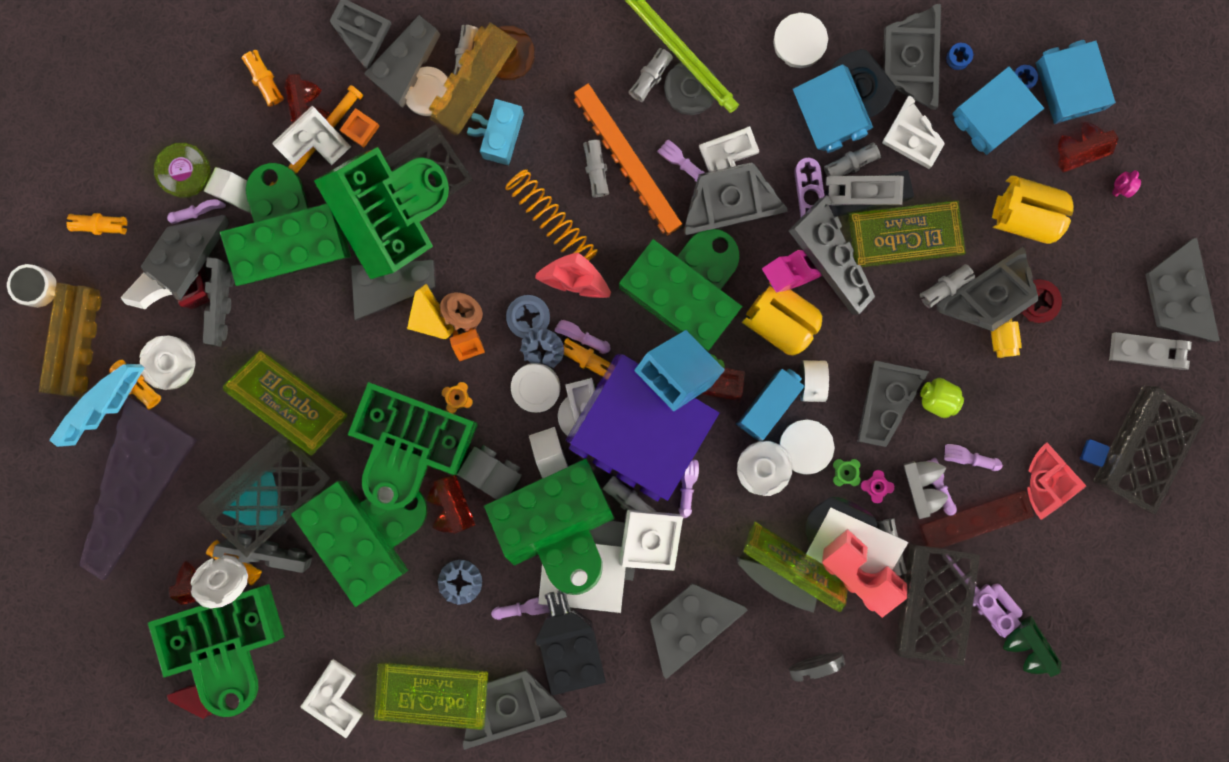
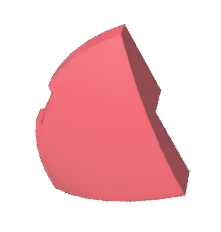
[535,252,611,298]
[1027,443,1086,520]

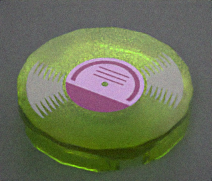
[154,143,210,198]

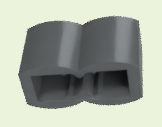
[457,445,522,500]

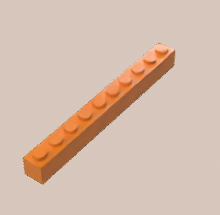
[574,83,682,236]

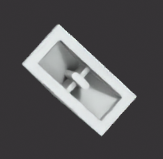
[204,167,251,213]
[529,427,568,479]

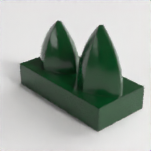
[1003,616,1061,677]

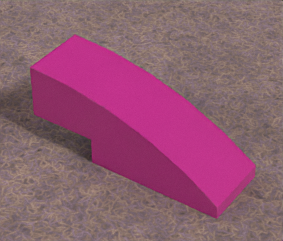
[762,250,822,293]

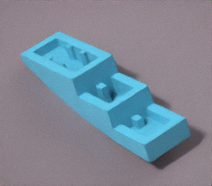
[49,364,145,447]

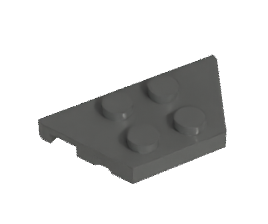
[883,4,941,110]
[683,162,788,235]
[141,215,229,300]
[1145,238,1220,342]
[936,247,1038,331]
[650,583,748,679]
[463,669,567,750]

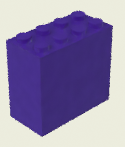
[566,354,719,502]

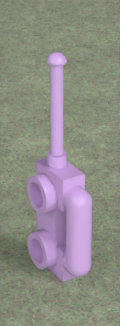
[942,553,1022,638]

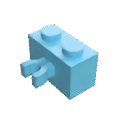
[467,99,524,166]

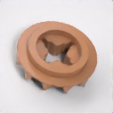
[439,293,483,332]

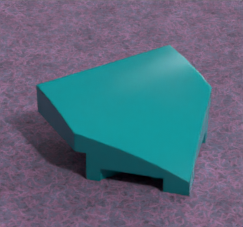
[221,470,286,531]

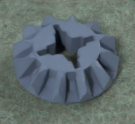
[506,295,550,338]
[520,328,564,368]
[437,560,482,605]

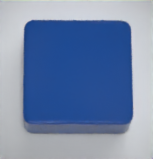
[1080,440,1110,467]

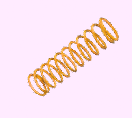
[505,169,598,261]

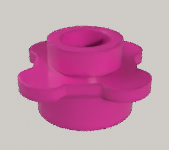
[1112,170,1141,198]
[861,470,894,503]

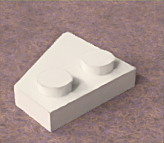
[882,96,945,169]

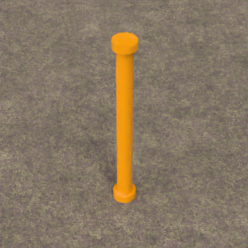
[269,85,364,186]

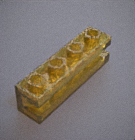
[429,22,518,136]
[39,283,101,398]

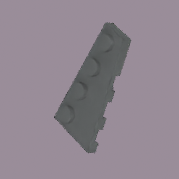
[789,195,875,315]

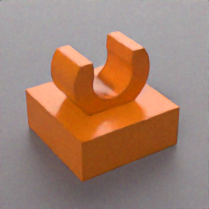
[340,108,379,148]
[449,328,485,362]

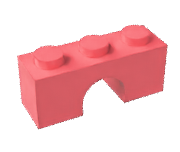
[822,529,907,618]

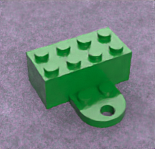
[314,147,449,279]
[220,163,351,286]
[619,229,742,352]
[348,382,478,510]
[484,459,615,595]
[291,481,427,607]
[148,584,285,717]

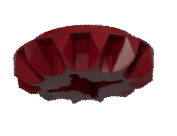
[1021,279,1062,323]

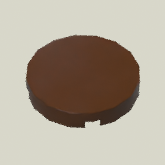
[481,26,535,80]

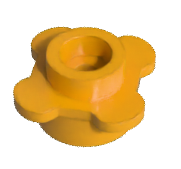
[442,382,473,413]

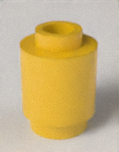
[991,319,1022,358]

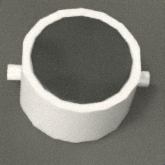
[7,264,58,308]
[799,360,829,402]

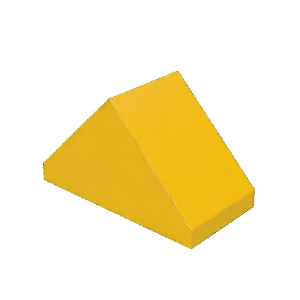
[407,284,455,339]

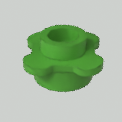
[833,459,861,486]

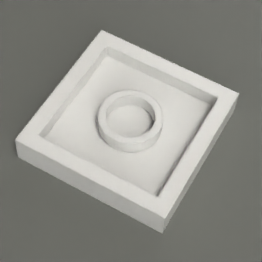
[619,510,683,571]

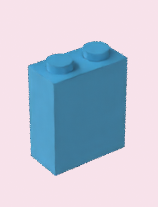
[1035,40,1116,124]
[793,64,873,153]
[952,67,1044,155]
[634,330,725,411]
[736,369,805,441]

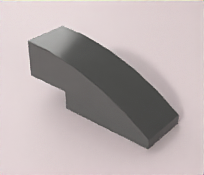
[736,557,819,613]

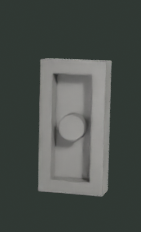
[903,461,948,519]

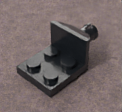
[536,590,606,696]

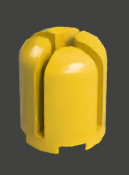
[992,175,1074,244]
[741,282,823,355]

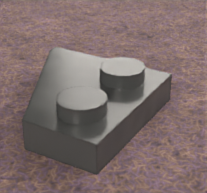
[330,0,392,69]

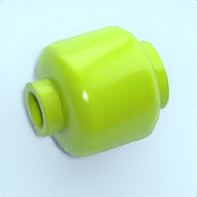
[920,378,964,418]

